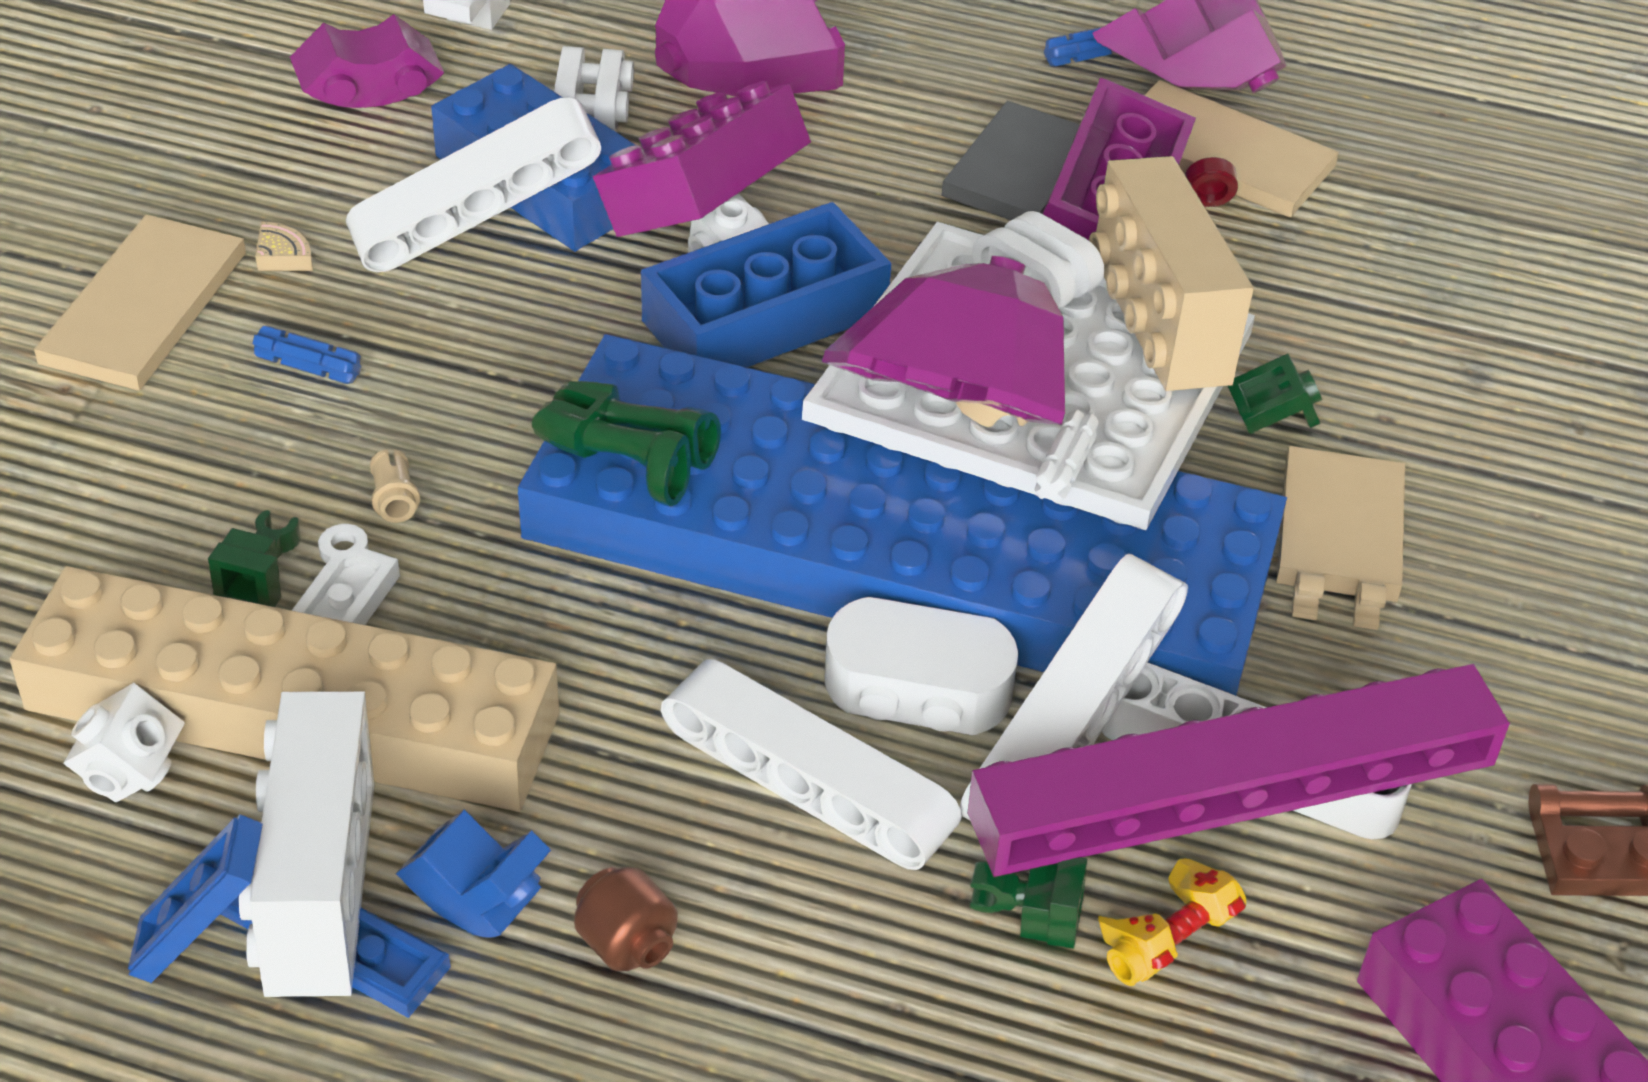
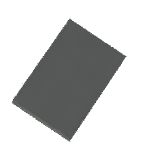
[941,100,1079,220]

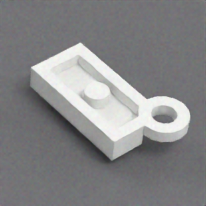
[292,524,400,625]

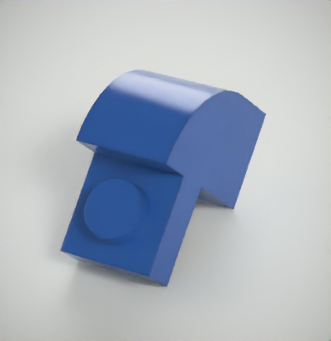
[395,809,551,938]

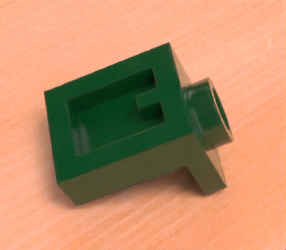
[1228,353,1323,434]

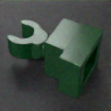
[208,510,301,607]
[970,857,1088,949]

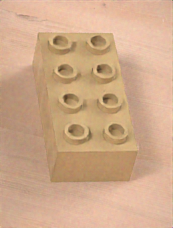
[1089,156,1254,391]

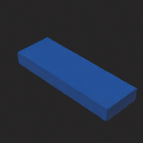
[128,814,263,983]

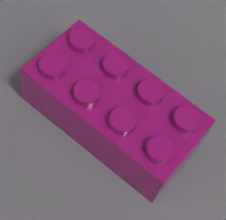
[1042,77,1196,241]
[593,81,811,237]
[1357,878,1648,1082]

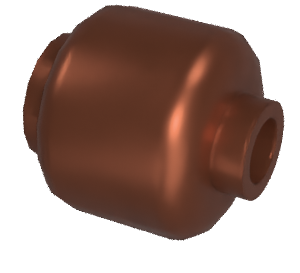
[574,867,678,971]

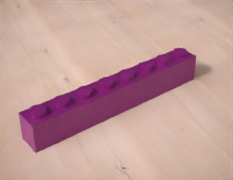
[967,664,1510,877]

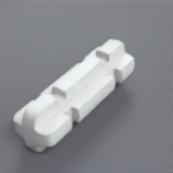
[1034,409,1099,503]

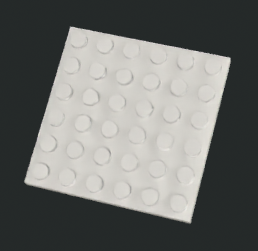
[802,222,1255,530]

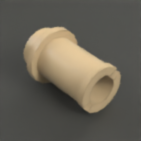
[370,449,420,523]

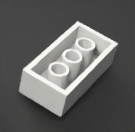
[239,691,374,997]

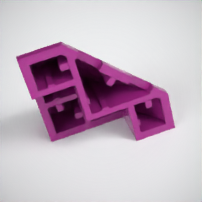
[655,0,845,97]
[1092,0,1287,93]
[822,256,1065,425]

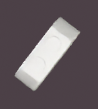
[825,597,1018,735]

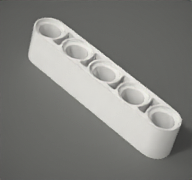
[346,97,601,272]
[960,554,1188,820]
[661,659,962,870]
[1102,663,1412,839]

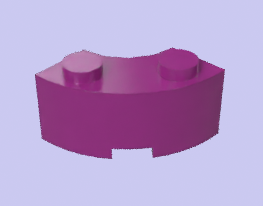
[289,14,444,108]

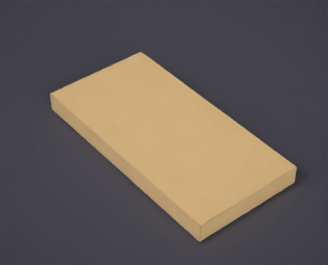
[1144,80,1339,218]
[34,214,246,391]

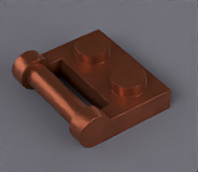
[1528,784,1648,896]

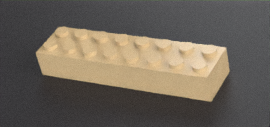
[10,566,559,812]

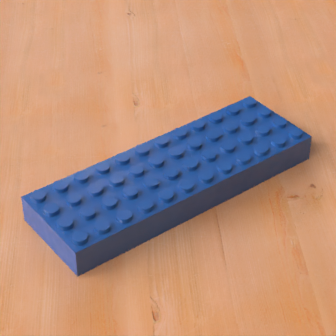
[518,334,1287,696]

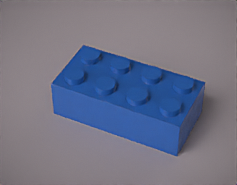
[431,63,635,252]
[641,202,891,368]

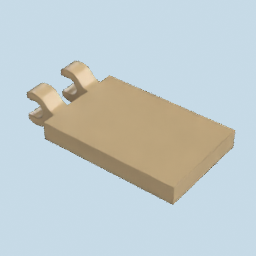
[1276,446,1405,630]

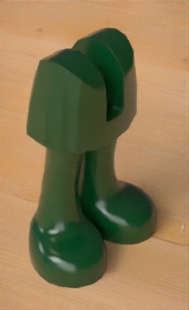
[531,381,721,507]

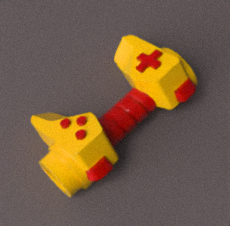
[1098,858,1246,986]

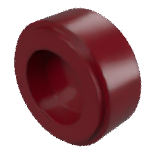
[1185,157,1238,207]

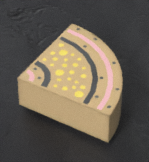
[255,221,313,271]

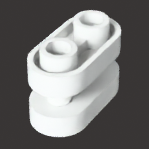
[554,46,634,132]
[972,211,1104,309]

